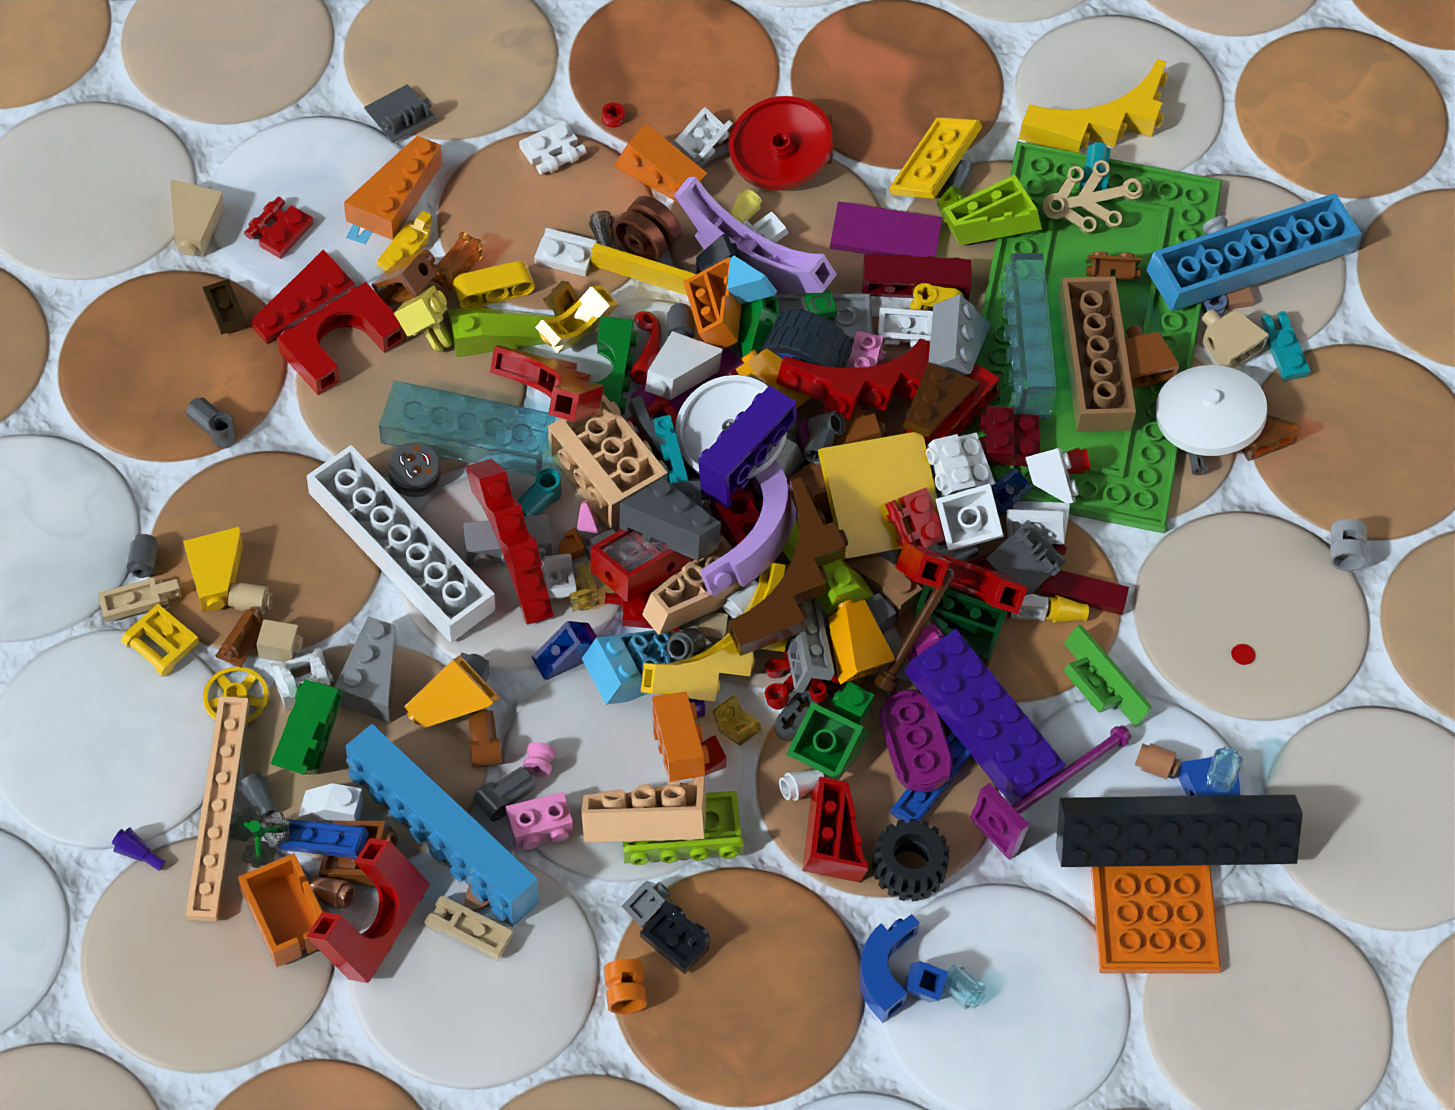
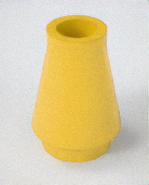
[1045,595,1089,623]

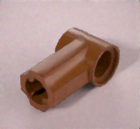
[468,708,502,768]

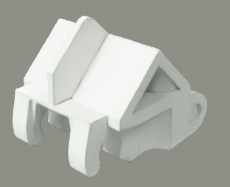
[269,648,334,710]

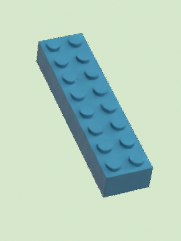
[1146,193,1362,312]
[345,724,539,927]

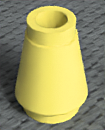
[730,189,762,224]

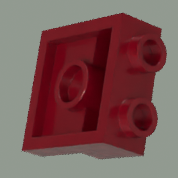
[979,406,1040,467]

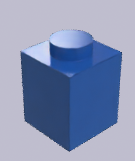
[903,961,949,1002]

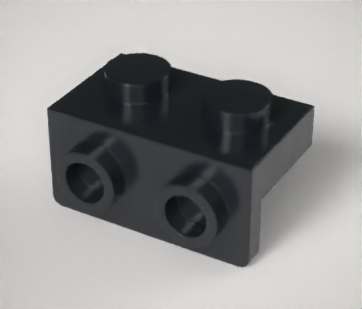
[640,901,710,974]

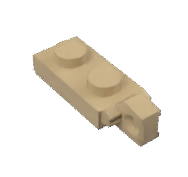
[98,577,182,622]

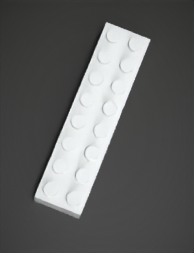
[307,445,495,643]

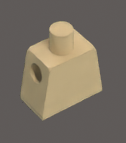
[1202,309,1269,369]

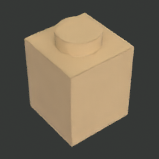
[257,619,303,662]

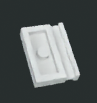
[534,228,597,277]

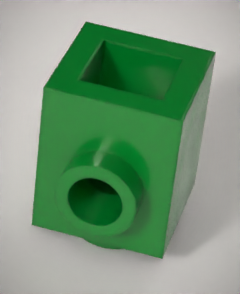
[832,682,874,726]

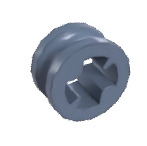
[1202,294,1227,316]

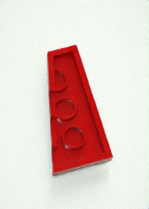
[251,249,355,344]

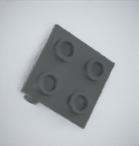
[364,84,436,143]
[986,520,1066,596]

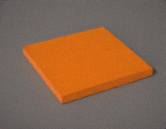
[1091,865,1221,974]

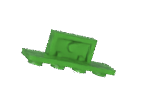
[1063,625,1152,727]

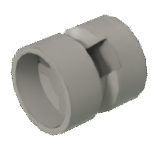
[1330,519,1367,571]

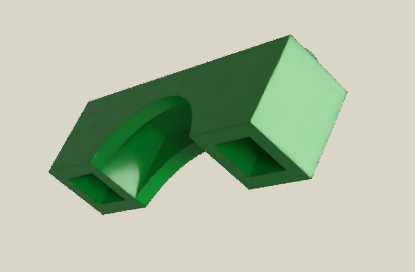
[593,316,638,415]

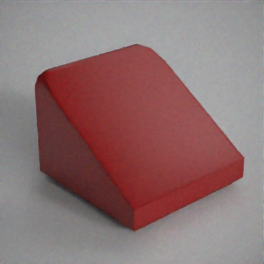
[701,735,727,776]

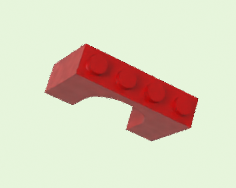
[277,282,406,395]
[895,541,1028,614]
[306,838,430,983]

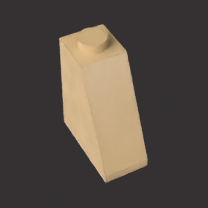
[170,179,225,257]

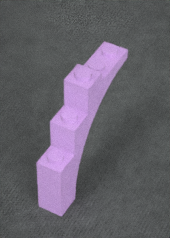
[674,177,837,294]

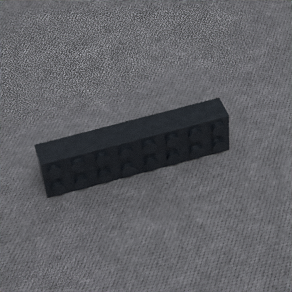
[1056,794,1303,867]

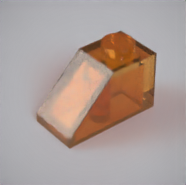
[1241,415,1301,462]

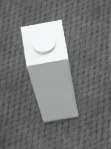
[645,331,723,400]

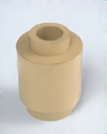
[228,582,273,615]

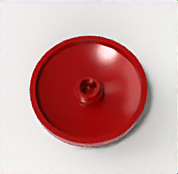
[729,96,834,191]

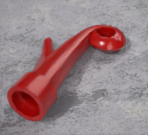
[630,311,662,385]

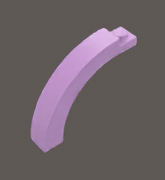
[700,460,795,597]

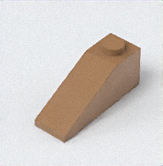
[844,554,922,621]

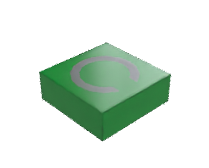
[804,290,837,319]

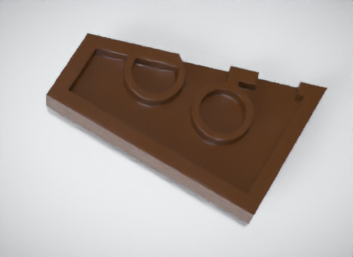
[903,362,980,438]

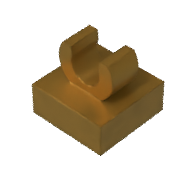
[543,281,579,316]

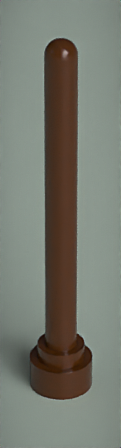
[873,569,955,695]

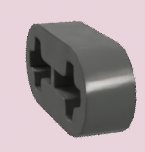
[775,691,818,741]

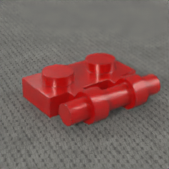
[244,196,313,259]
[885,487,946,548]

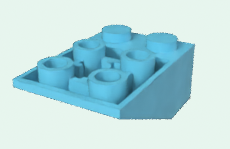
[582,630,678,705]

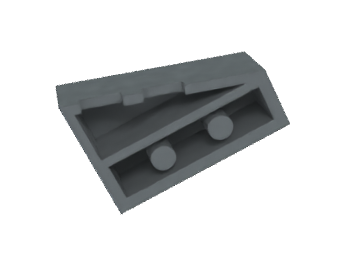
[619,478,721,561]

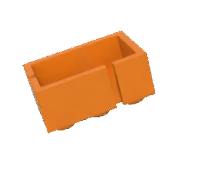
[238,853,322,968]

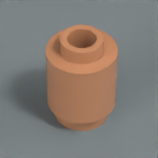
[1135,743,1180,780]

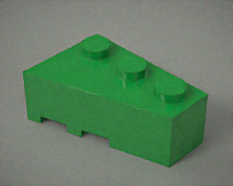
[270,679,345,775]

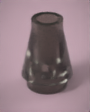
[589,210,616,249]

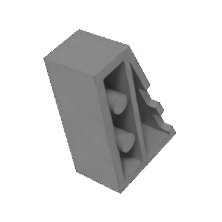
[929,294,991,376]

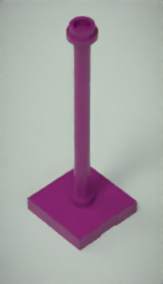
[970,725,1131,860]

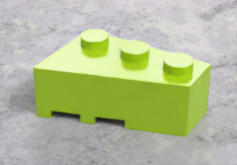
[943,174,1042,246]

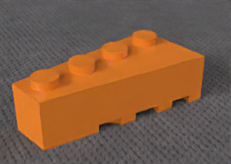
[344,135,442,240]

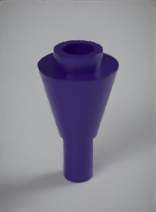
[112,827,166,871]

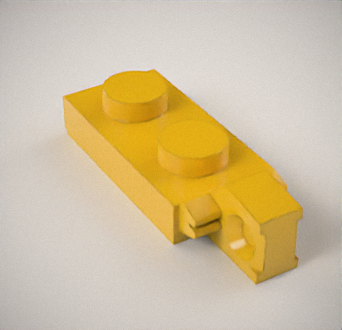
[377,211,433,271]

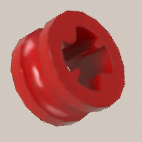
[601,102,625,128]

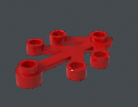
[764,626,839,710]

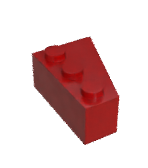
[802,777,869,883]

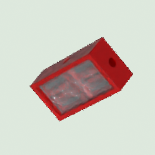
[590,528,695,602]

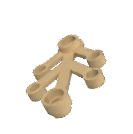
[1042,160,1143,234]

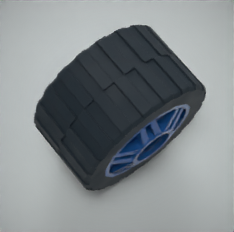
[761,309,852,368]

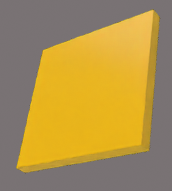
[818,432,942,560]

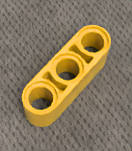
[453,261,535,308]

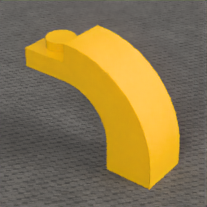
[536,285,619,353]

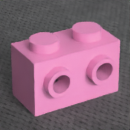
[506,792,573,850]

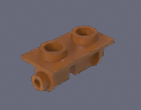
[1085,251,1142,281]
[215,607,264,668]

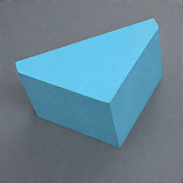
[727,255,778,305]

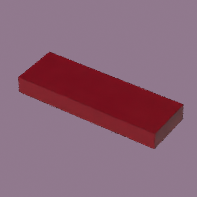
[1040,570,1129,615]

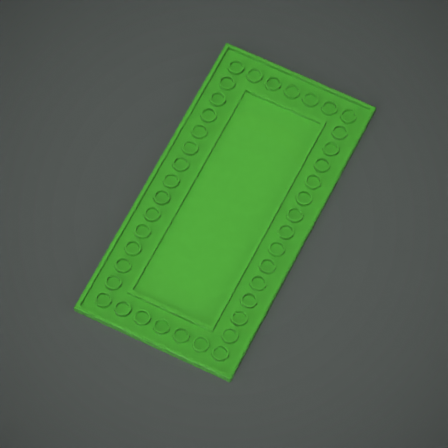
[960,141,1222,534]

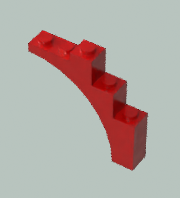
[776,338,930,419]
[490,345,604,422]
[465,458,554,625]

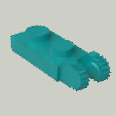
[1261,311,1311,381]

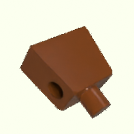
[371,250,436,306]
[1125,325,1179,389]

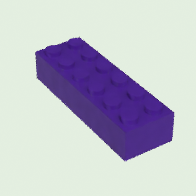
[905,629,1066,805]

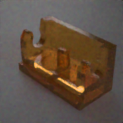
[431,232,483,292]

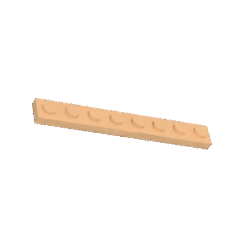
[186,696,250,922]

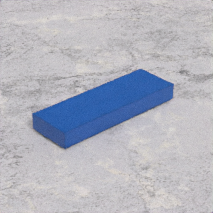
[277,819,369,859]

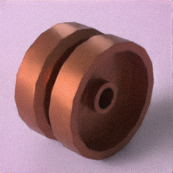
[613,195,681,262]

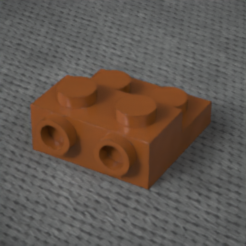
[318,821,398,886]

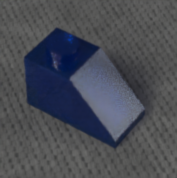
[991,467,1033,517]
[531,621,597,680]

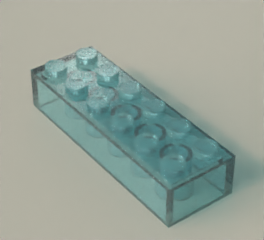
[1001,253,1056,420]
[379,380,555,476]

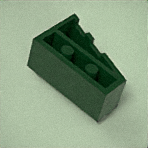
[916,585,1007,668]

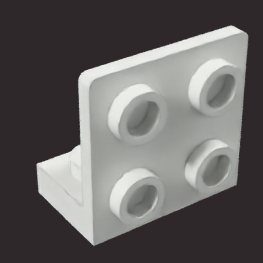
[1006,501,1070,544]

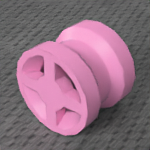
[523,742,556,777]

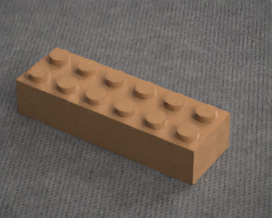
[1058,276,1136,432]

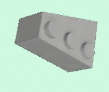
[334,616,397,723]

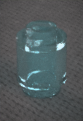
[1206,747,1243,793]
[943,964,985,1009]

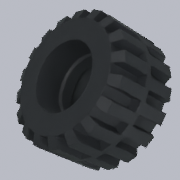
[872,818,950,901]

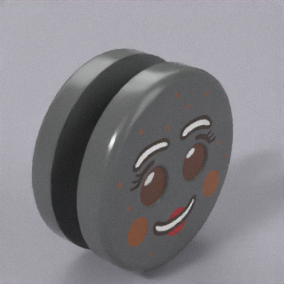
[388,442,441,497]

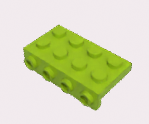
[622,791,744,866]

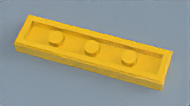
[591,243,696,295]

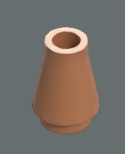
[309,875,355,909]

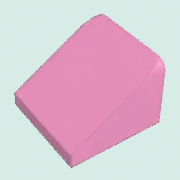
[577,499,601,534]

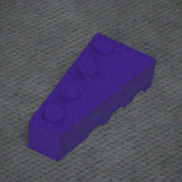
[698,385,797,509]

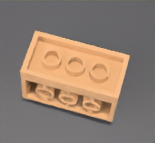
[548,394,668,531]

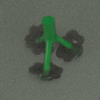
[230,806,291,868]

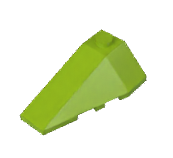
[447,306,558,357]

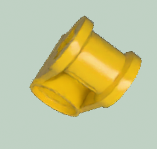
[910,283,963,311]

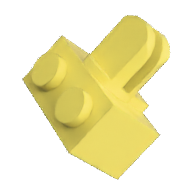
[394,285,453,352]

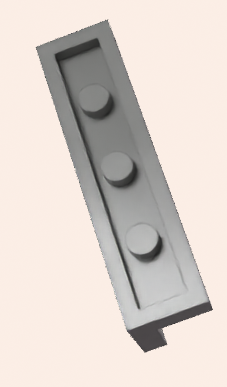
[786,598,835,693]

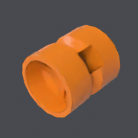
[604,959,647,1014]

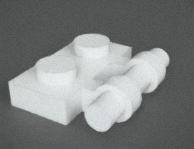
[519,121,587,175]

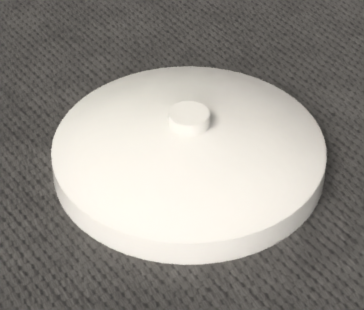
[1156,365,1267,456]
[675,375,787,479]

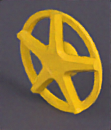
[203,667,269,723]

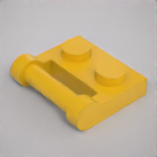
[121,604,199,677]

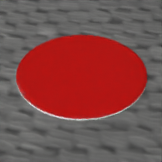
[1231,644,1255,665]

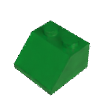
[786,702,870,780]

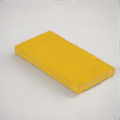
[888,118,982,199]

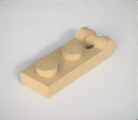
[424,896,513,960]

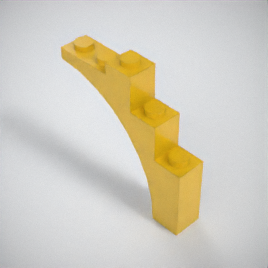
[1019,59,1168,153]
[640,563,789,701]

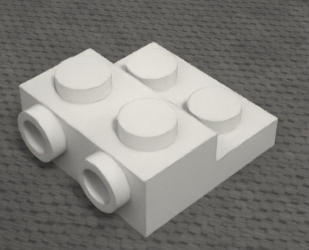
[926,432,995,497]

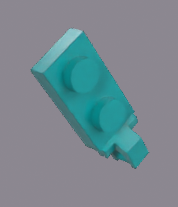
[654,415,688,485]

